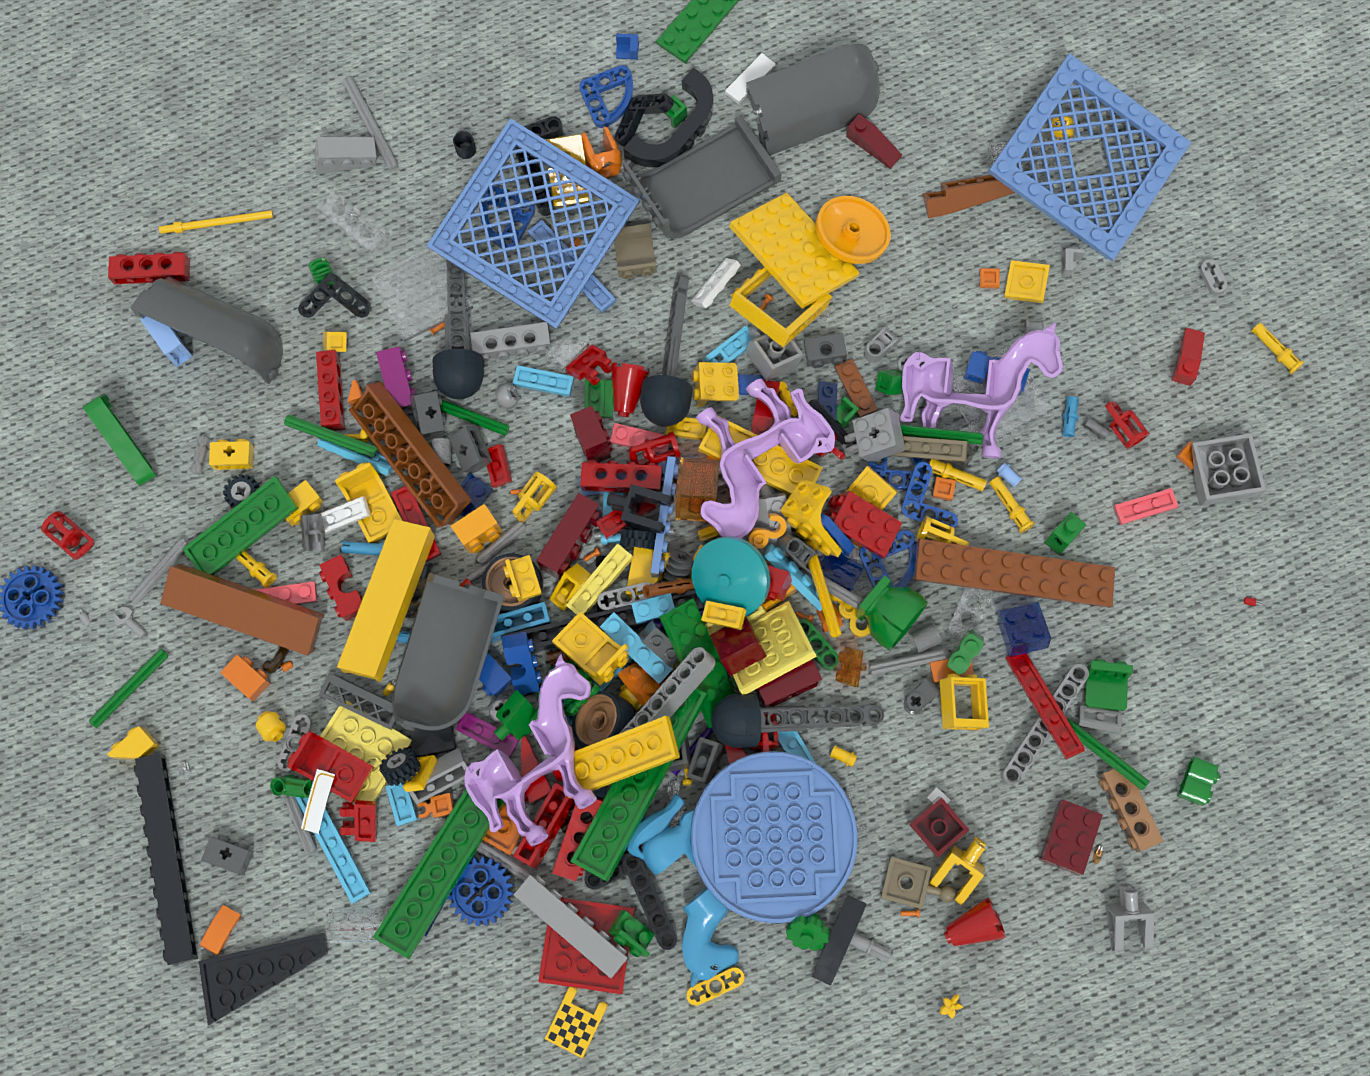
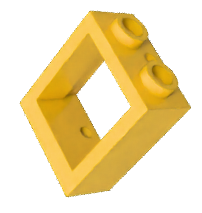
[940,674,989,730]

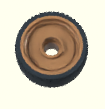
[482,553,543,613]
[572,691,636,747]

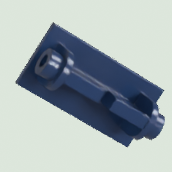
[818,381,838,421]

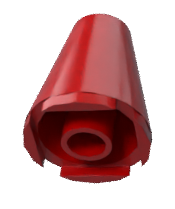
[611,362,650,417]
[944,897,1006,947]

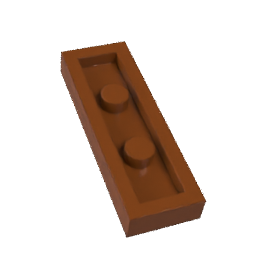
[835,359,878,418]

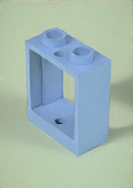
[140,316,193,367]

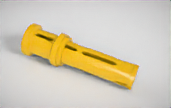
[1252,322,1305,375]
[926,459,987,492]
[989,476,1035,534]
[236,551,277,588]

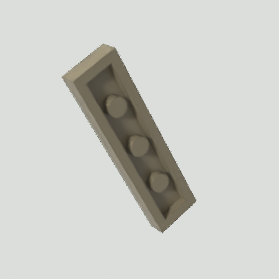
[890,436,969,462]

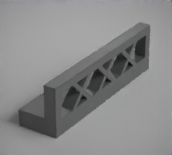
[319,673,396,730]

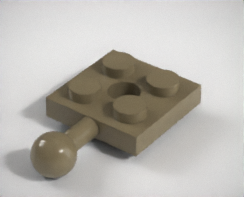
[881,857,956,909]

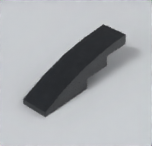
[811,895,867,986]

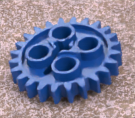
[0,565,64,630]
[447,857,515,926]

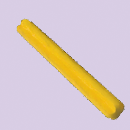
[808,548,841,638]

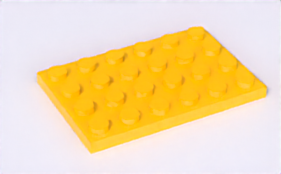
[729,192,860,309]

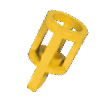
[513,471,557,523]
[915,516,969,546]

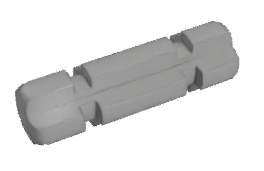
[190,436,210,474]

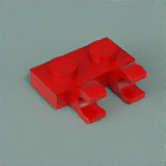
[565,344,612,386]
[340,800,377,842]

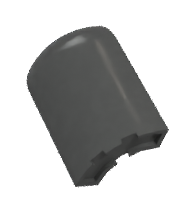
[746,44,880,156]
[131,277,283,385]
[393,573,505,731]

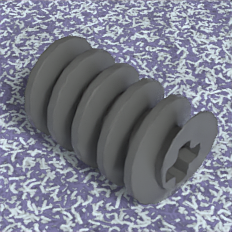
[661,550,694,595]

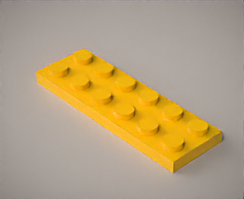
[698,416,823,496]
[568,716,680,798]

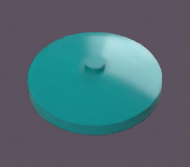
[692,536,770,616]

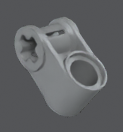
[864,326,900,363]

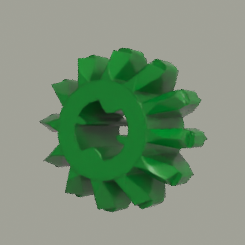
[308,257,334,286]

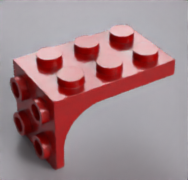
[823,491,902,558]
[287,731,374,803]

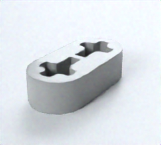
[1199,259,1227,295]

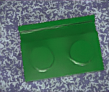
[584,379,613,419]

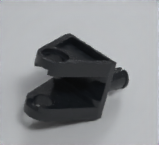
[607,484,674,534]

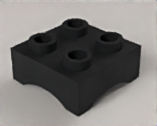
[410,725,457,757]

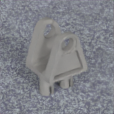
[1105,883,1154,952]

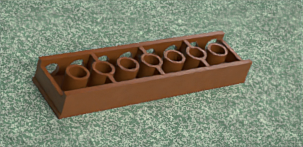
[349,381,472,528]
[160,564,325,656]

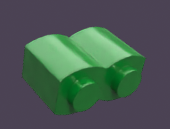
[947,629,984,675]
[1177,757,1220,806]

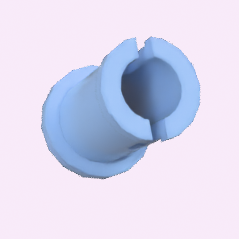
[997,463,1022,488]

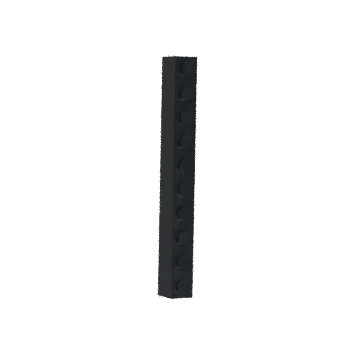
[501,589,704,653]
[134,753,198,965]

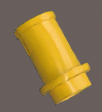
[830,745,857,767]

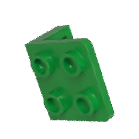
[1085,659,1133,711]

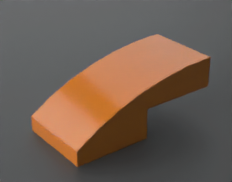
[200,905,241,955]

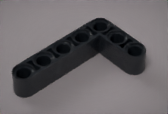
[515,116,563,216]
[584,853,677,950]

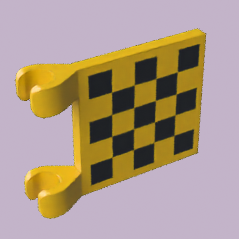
[545,987,608,1058]

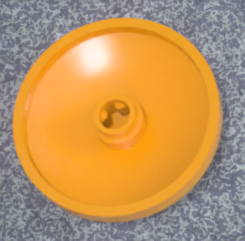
[815,196,891,264]

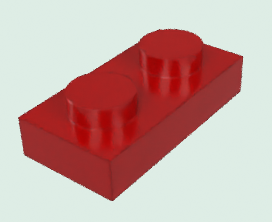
[487,444,512,488]

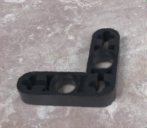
[614,93,674,147]
[298,273,371,318]

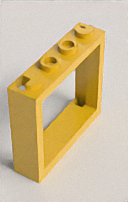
[729,267,833,348]

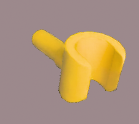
[343,429,370,442]

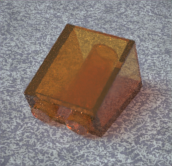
[676,457,720,522]

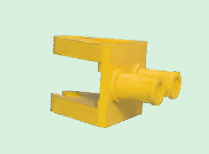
[929,837,986,905]

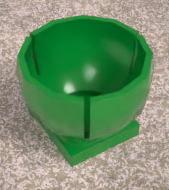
[856,575,929,651]

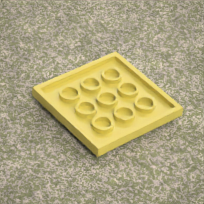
[733,601,817,695]
[320,700,412,803]

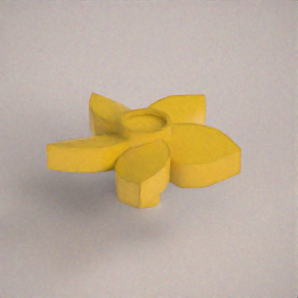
[939,994,963,1019]

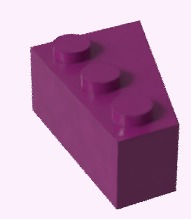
[376,346,417,408]

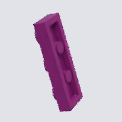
[455,712,520,758]

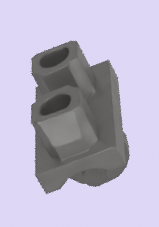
[300,514,325,551]

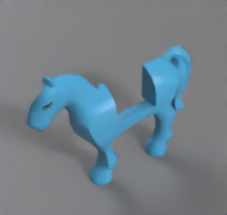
[626,794,739,988]

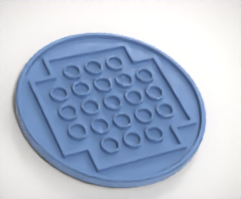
[690,752,857,923]

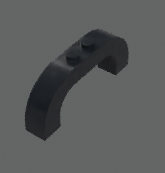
[623,67,714,168]

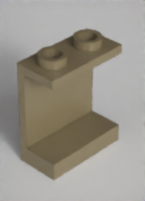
[614,223,657,279]

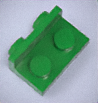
[608,910,654,958]

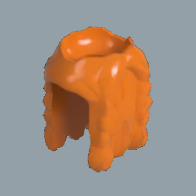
[581,126,622,178]

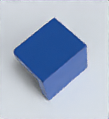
[616,33,639,60]

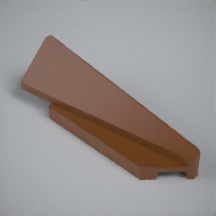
[922,175,1015,219]

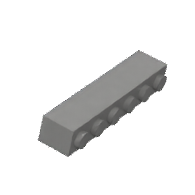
[514,875,628,978]

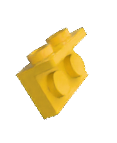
[503,555,542,602]

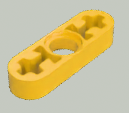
[687,968,744,1006]

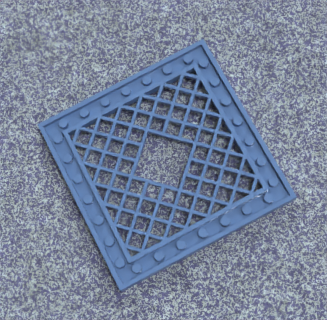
[988,53,1191,261]
[427,118,640,330]

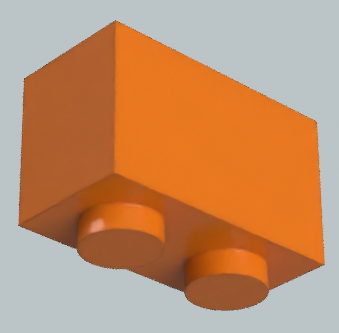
[220,655,270,701]

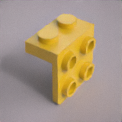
[691,362,739,407]

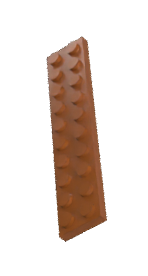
[914,539,1115,608]

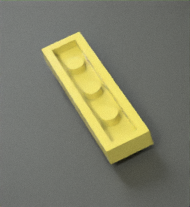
[566,543,634,615]

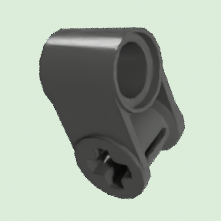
[778,533,817,570]
[903,677,940,714]

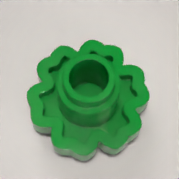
[786,913,830,951]

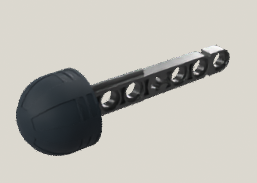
[432,260,484,400]
[640,273,693,427]
[711,693,884,748]

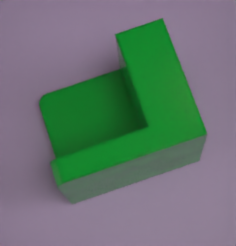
[664,95,687,128]
[875,369,903,395]
[836,396,859,429]

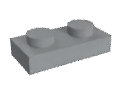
[1078,705,1122,733]

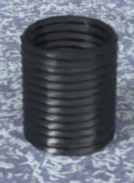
[453,131,476,159]

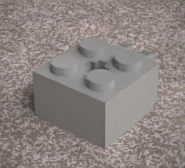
[745,327,804,381]
[844,408,905,462]

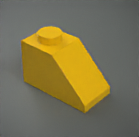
[549,563,591,612]

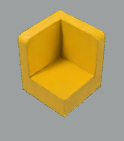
[323,331,347,352]

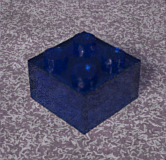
[997,602,1051,657]

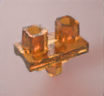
[835,647,867,687]

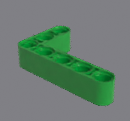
[82,393,157,487]
[732,619,839,691]

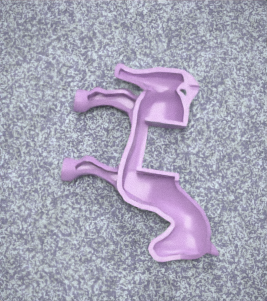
[900,323,1063,459]
[696,378,835,539]
[464,654,597,846]

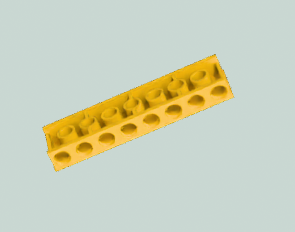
[337,519,435,682]

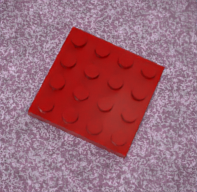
[538,898,635,994]

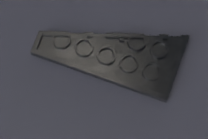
[198,933,328,1025]

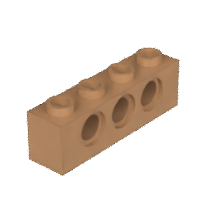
[1099,769,1164,853]

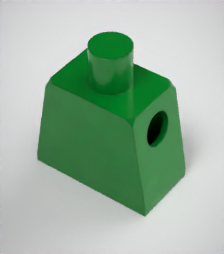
[1044,512,1086,556]
[494,690,535,741]

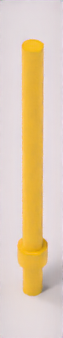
[159,210,273,234]

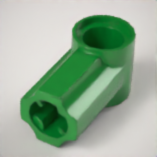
[270,774,313,798]

